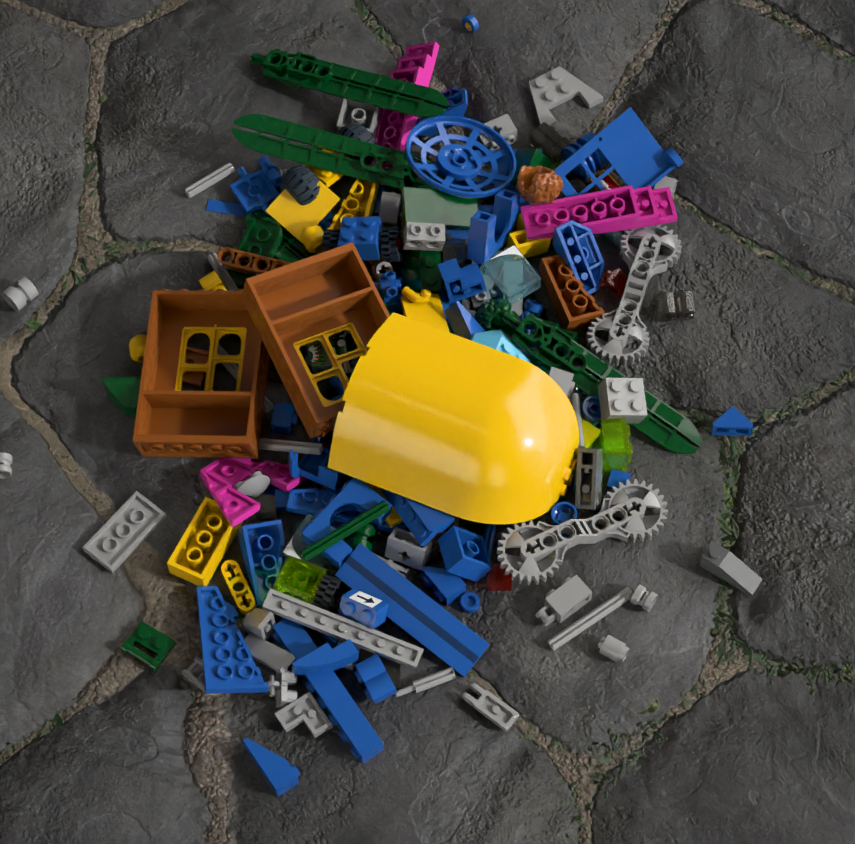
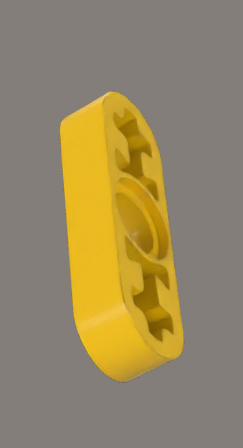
[221,560,256,615]

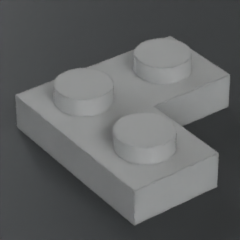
[274,692,332,738]

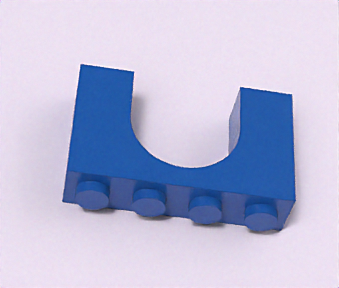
[467,189,520,264]
[302,478,392,570]

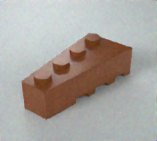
[538,254,605,332]

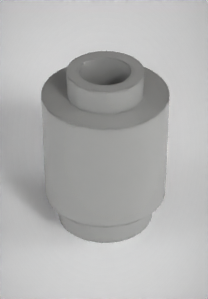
[598,635,630,663]

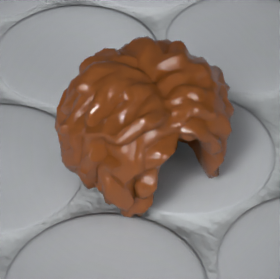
[516,165,563,205]

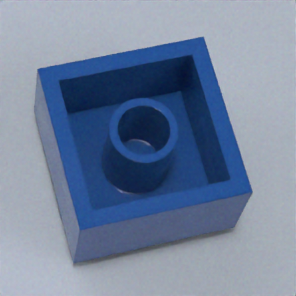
[438,526,492,582]

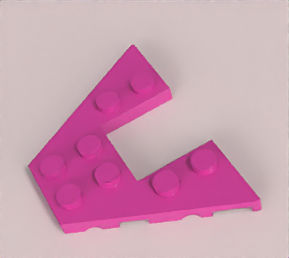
[200,458,308,527]

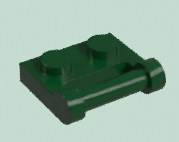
[121,621,176,672]

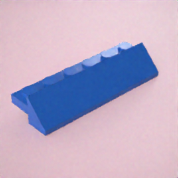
[379,487,455,546]

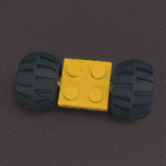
[279,123,377,205]

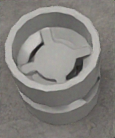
[2,276,39,312]

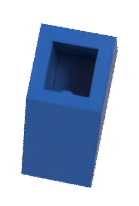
[421,566,466,606]

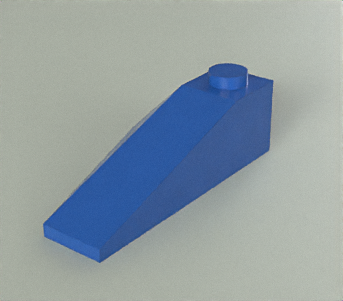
[237,520,285,606]

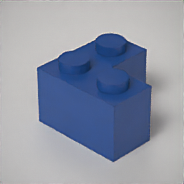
[438,258,487,304]

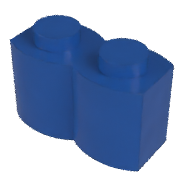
[354,654,398,704]

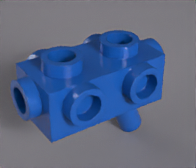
[373,271,404,315]

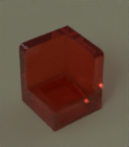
[487,564,512,591]

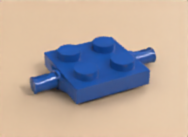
[230,167,280,216]

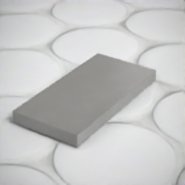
[82,491,167,574]

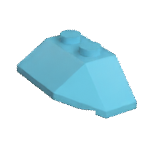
[471,329,531,363]

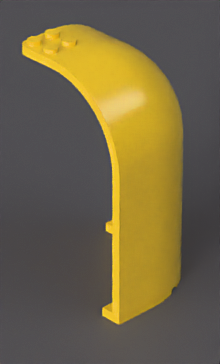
[328,312,579,524]

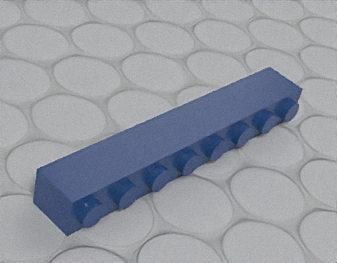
[272,618,384,763]

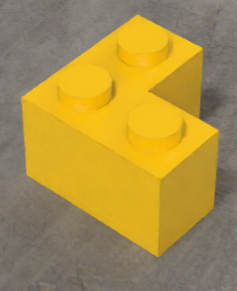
[506,213,551,262]

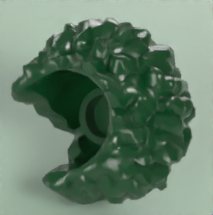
[475,298,519,338]

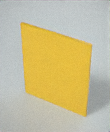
[265,167,340,242]

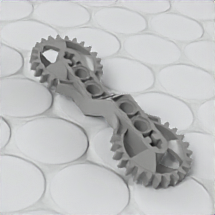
[586,225,682,366]
[497,479,668,585]

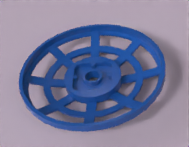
[405,115,516,198]

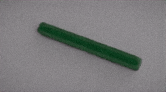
[301,501,390,561]

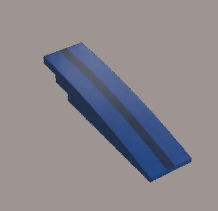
[335,543,490,677]

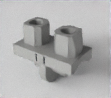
[266,668,297,708]

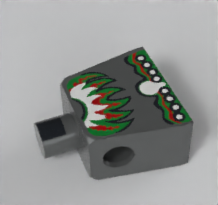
[302,334,343,374]

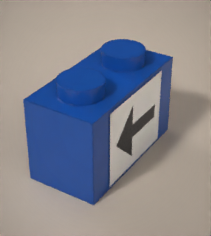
[338,588,389,629]

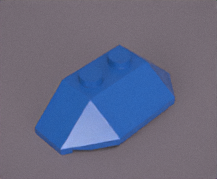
[415,87,468,137]
[553,220,604,294]

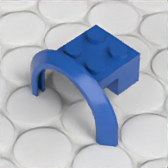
[289,436,346,490]

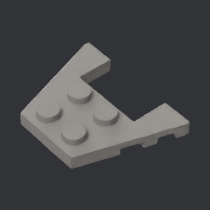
[528,66,603,132]

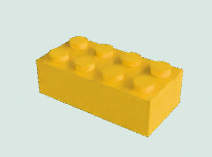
[167,497,243,586]

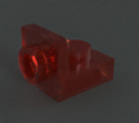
[599,267,628,298]

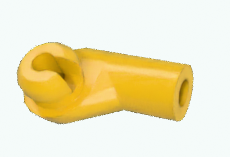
[401,286,431,303]

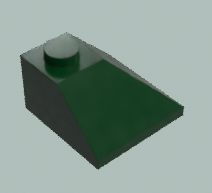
[103,377,141,418]

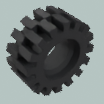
[312,574,341,612]

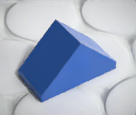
[711,406,753,436]

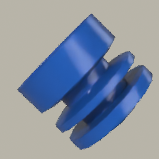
[561,131,609,181]

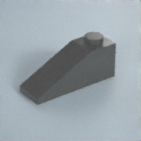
[575,448,604,510]
[699,541,762,596]

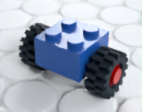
[322,216,403,262]

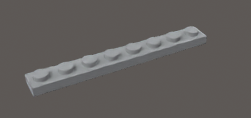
[262,588,424,670]

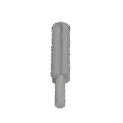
[395,667,456,697]

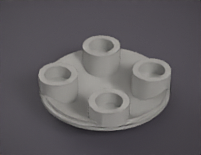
[233,471,270,499]

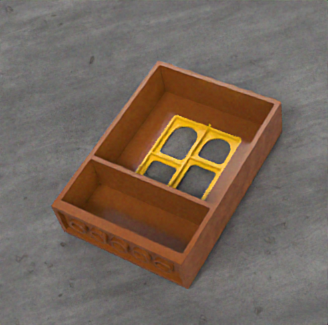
[241,242,390,439]
[133,289,269,459]

